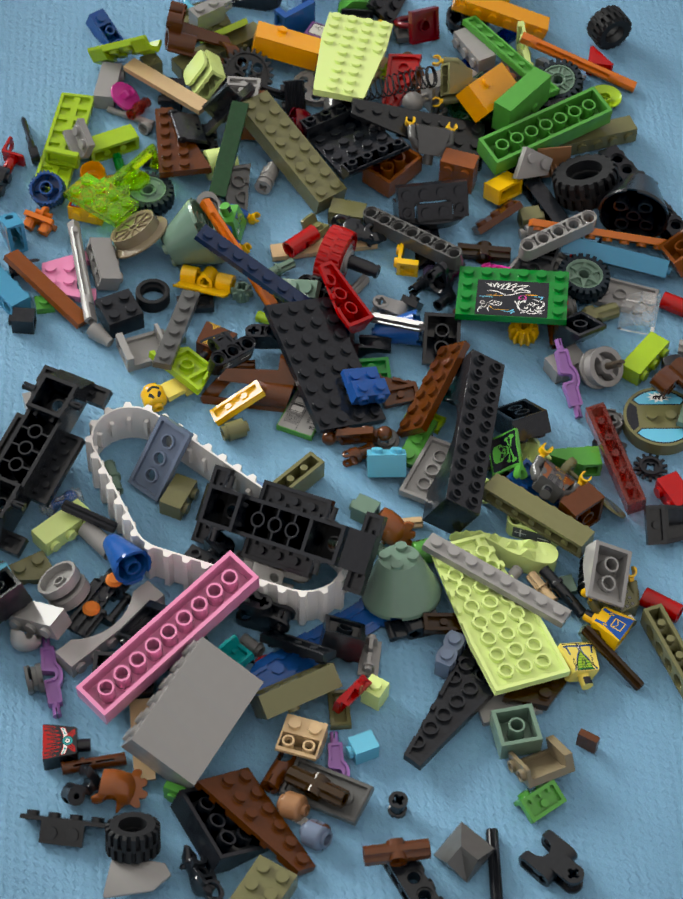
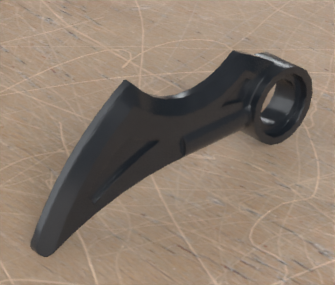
[21,116,40,164]

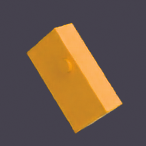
[251,21,321,71]
[455,62,516,123]

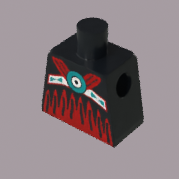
[43,724,91,770]

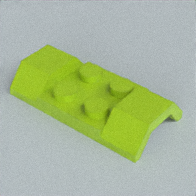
[87,35,162,65]

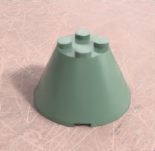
[160,198,225,267]
[361,541,442,621]

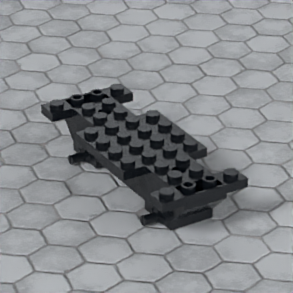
[0,365,113,558]
[191,464,388,596]

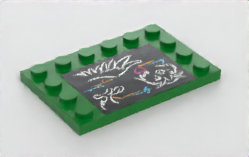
[455,266,569,325]

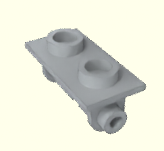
[357,634,382,676]

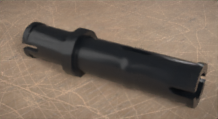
[539,565,586,619]

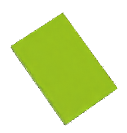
[199,18,248,44]

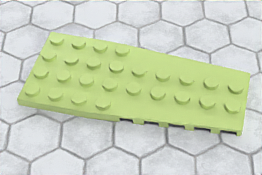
[313,12,393,102]
[431,534,571,696]

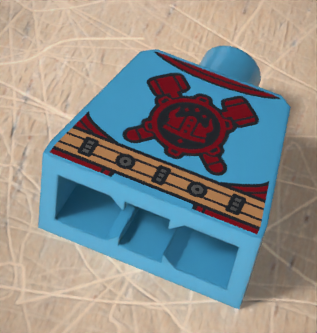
[0,212,28,252]

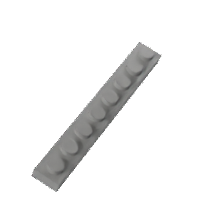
[422,533,572,628]

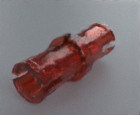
[126,97,151,120]

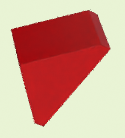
[586,46,614,76]

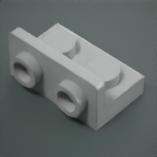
[62,118,95,159]

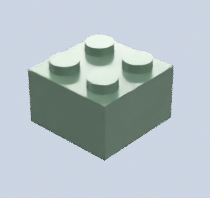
[489,703,543,759]

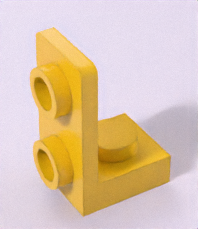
[393,243,419,277]

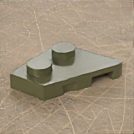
[8,550,52,585]

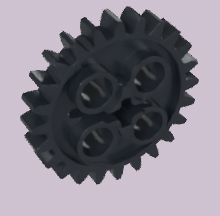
[222,47,274,86]

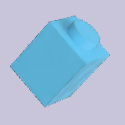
[345,729,380,765]

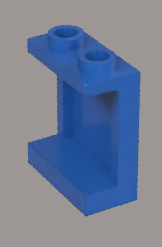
[274,0,316,33]

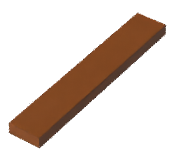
[3,249,87,329]

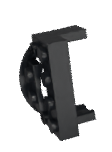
[392,178,469,230]

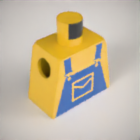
[582,607,635,651]

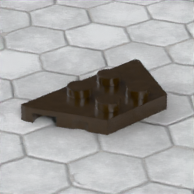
[502,677,567,711]

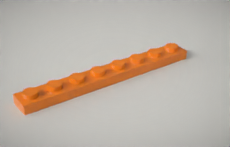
[528,218,667,251]

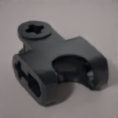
[236,591,296,633]
[518,830,584,894]

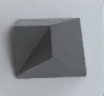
[434,822,495,883]

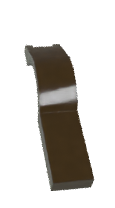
[422,613,463,635]

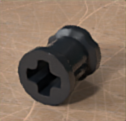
[388,791,408,819]

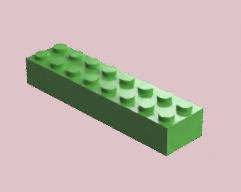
[477,86,613,175]

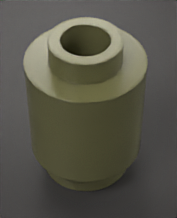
[220,418,250,441]

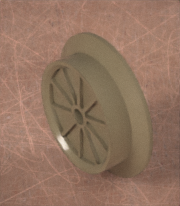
[110,209,168,259]

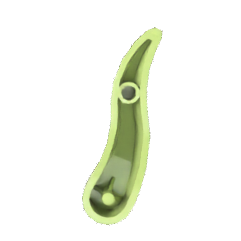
[449,530,559,577]

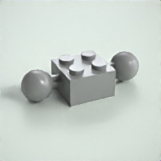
[402,69,479,113]

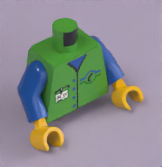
[219,202,261,254]

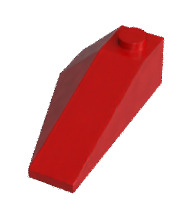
[318,260,374,334]

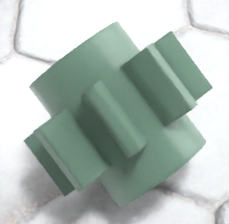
[231,281,253,303]

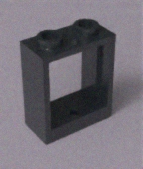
[116,600,167,646]

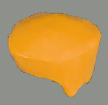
[80,161,108,183]

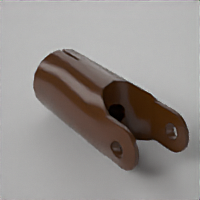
[260,752,297,794]

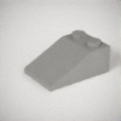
[583,540,632,609]

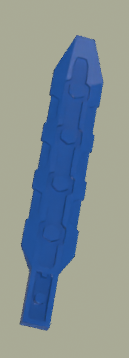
[250,598,398,690]

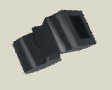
[61,764,101,806]

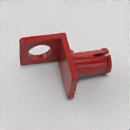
[1,136,26,174]

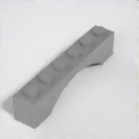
[55,581,165,678]

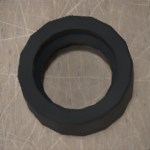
[136,279,170,313]

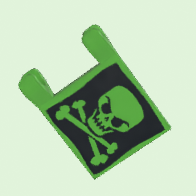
[490,428,528,480]

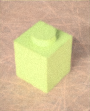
[360,674,390,711]

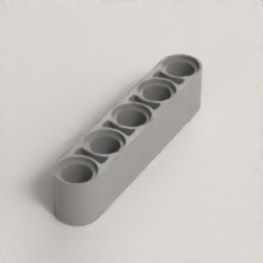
[518,210,597,261]

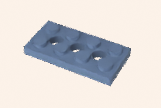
[128,415,194,502]

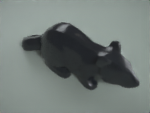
[331,214,387,247]
[179,845,224,899]

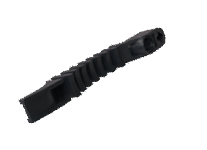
[245,324,391,358]

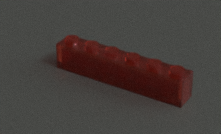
[585,402,646,515]

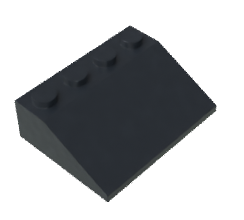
[170,787,270,874]

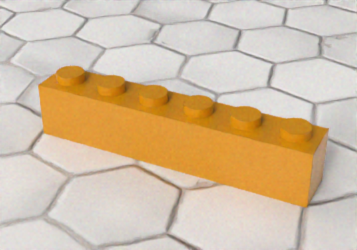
[451,0,550,40]

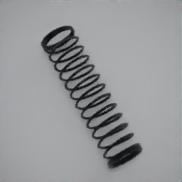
[364,66,438,101]

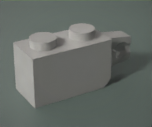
[188,0,232,29]

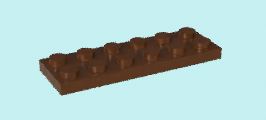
[397,340,470,438]

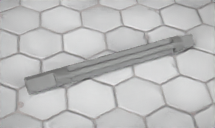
[67,219,97,325]

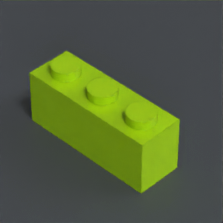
[89,124,140,162]
[622,331,670,386]

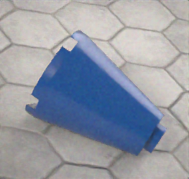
[372,309,423,346]
[103,534,152,585]

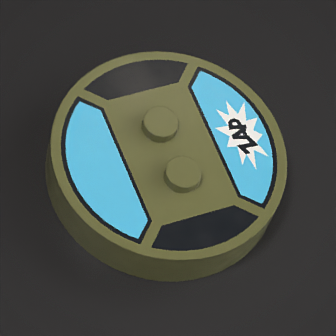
[622,387,683,455]

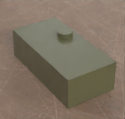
[250,663,342,720]

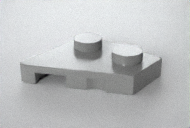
[512,146,553,179]

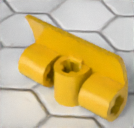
[173,264,236,298]

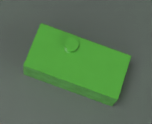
[492,67,552,130]

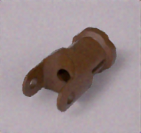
[342,441,375,467]

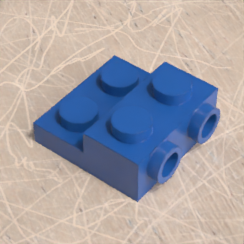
[340,366,391,405]

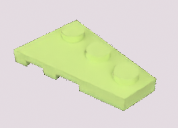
[516,21,534,66]

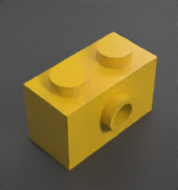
[483,171,523,206]

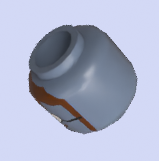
[299,819,333,851]

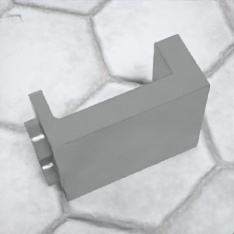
[115,323,165,372]

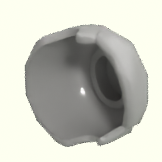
[10,628,42,652]

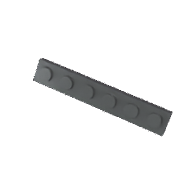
[153,289,200,370]

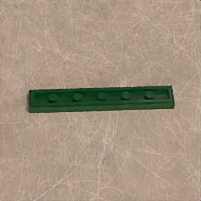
[209,100,249,199]

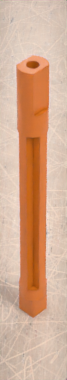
[519,32,637,93]
[199,198,278,305]

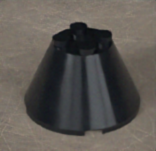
[598,171,669,238]

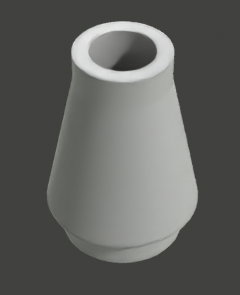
[86,322,114,348]

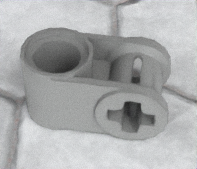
[371,295,408,316]

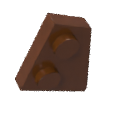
[379,374,419,409]

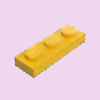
[209,380,266,426]

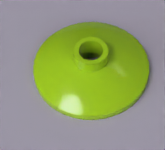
[594,85,622,108]

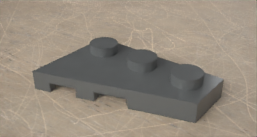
[224,163,251,210]

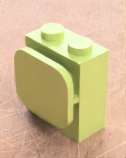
[183,49,226,100]

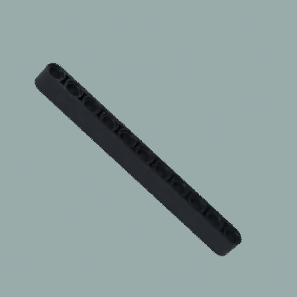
[479,118,583,239]

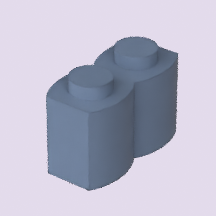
[434,630,465,679]

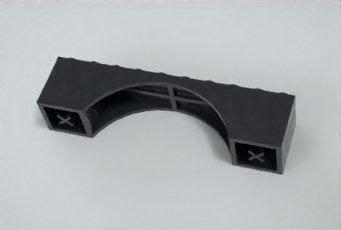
[422,349,505,534]

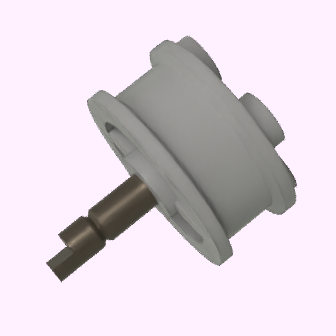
[578,346,625,389]

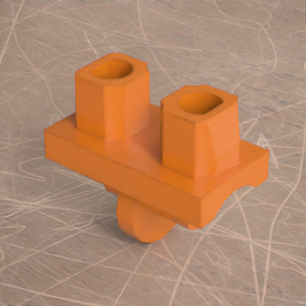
[23,206,58,237]

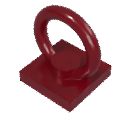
[393,6,440,45]

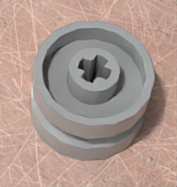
[37,561,91,612]

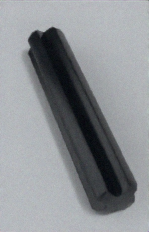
[61,500,118,533]

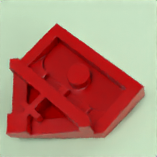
[332,674,372,715]

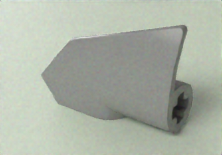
[103,860,171,899]

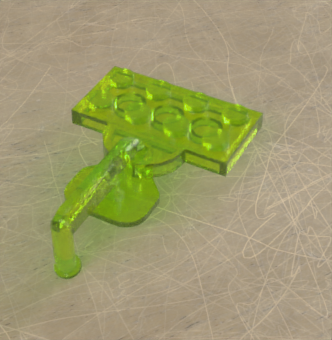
[63,144,159,228]

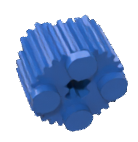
[28,170,67,209]

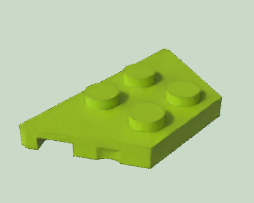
[149,347,211,395]

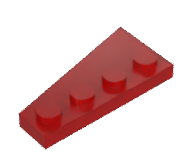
[382,54,422,107]

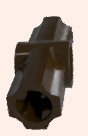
[458,241,511,264]
[284,765,350,809]

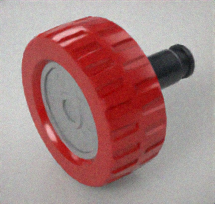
[313,225,381,279]

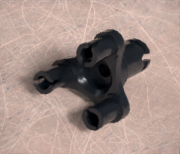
[408,261,466,311]

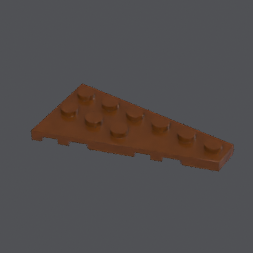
[155,107,212,178]
[194,767,315,876]

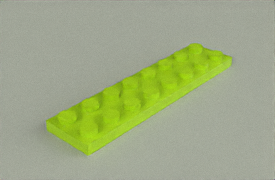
[35,92,94,196]

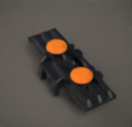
[67,567,132,638]

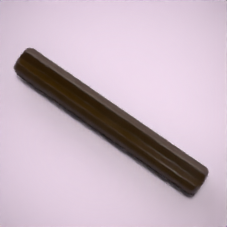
[581,625,644,691]

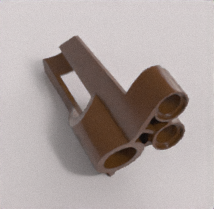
[164,0,243,67]
[200,354,297,412]
[649,357,683,397]

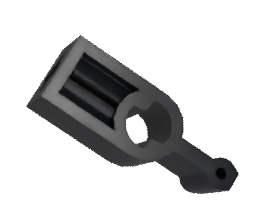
[384,609,437,642]

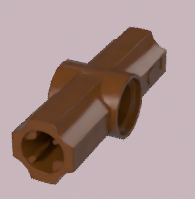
[362,838,431,867]

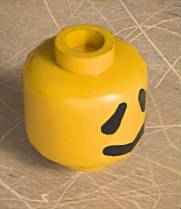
[140,383,168,412]

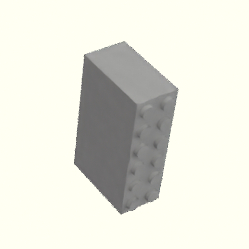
[121,637,263,788]

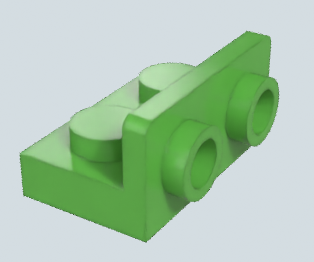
[513,779,567,824]

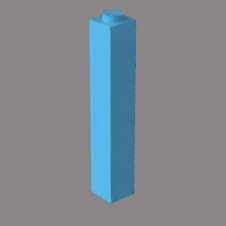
[561,238,672,279]

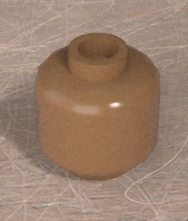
[276,791,310,822]

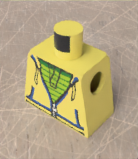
[557,642,599,690]

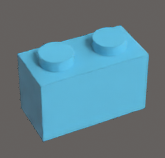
[367,447,406,478]

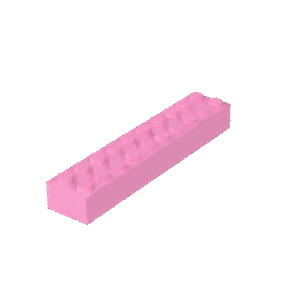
[76,550,260,725]

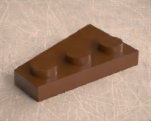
[471,199,523,235]

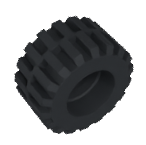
[587,5,632,50]
[105,812,161,864]

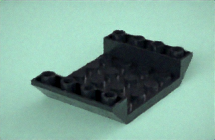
[300,101,410,180]

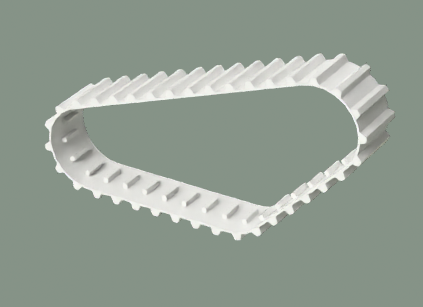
[85,402,348,626]

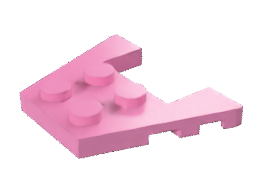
[42,251,97,305]

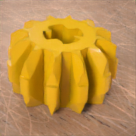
[508,322,539,347]

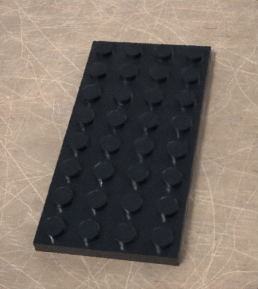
[263,296,386,434]

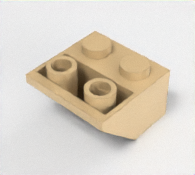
[275,713,328,761]

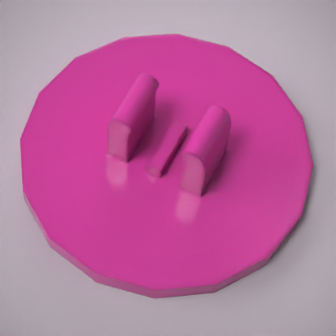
[111,82,140,112]

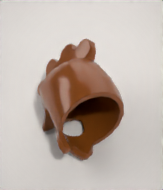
[378,507,416,546]
[91,768,148,813]

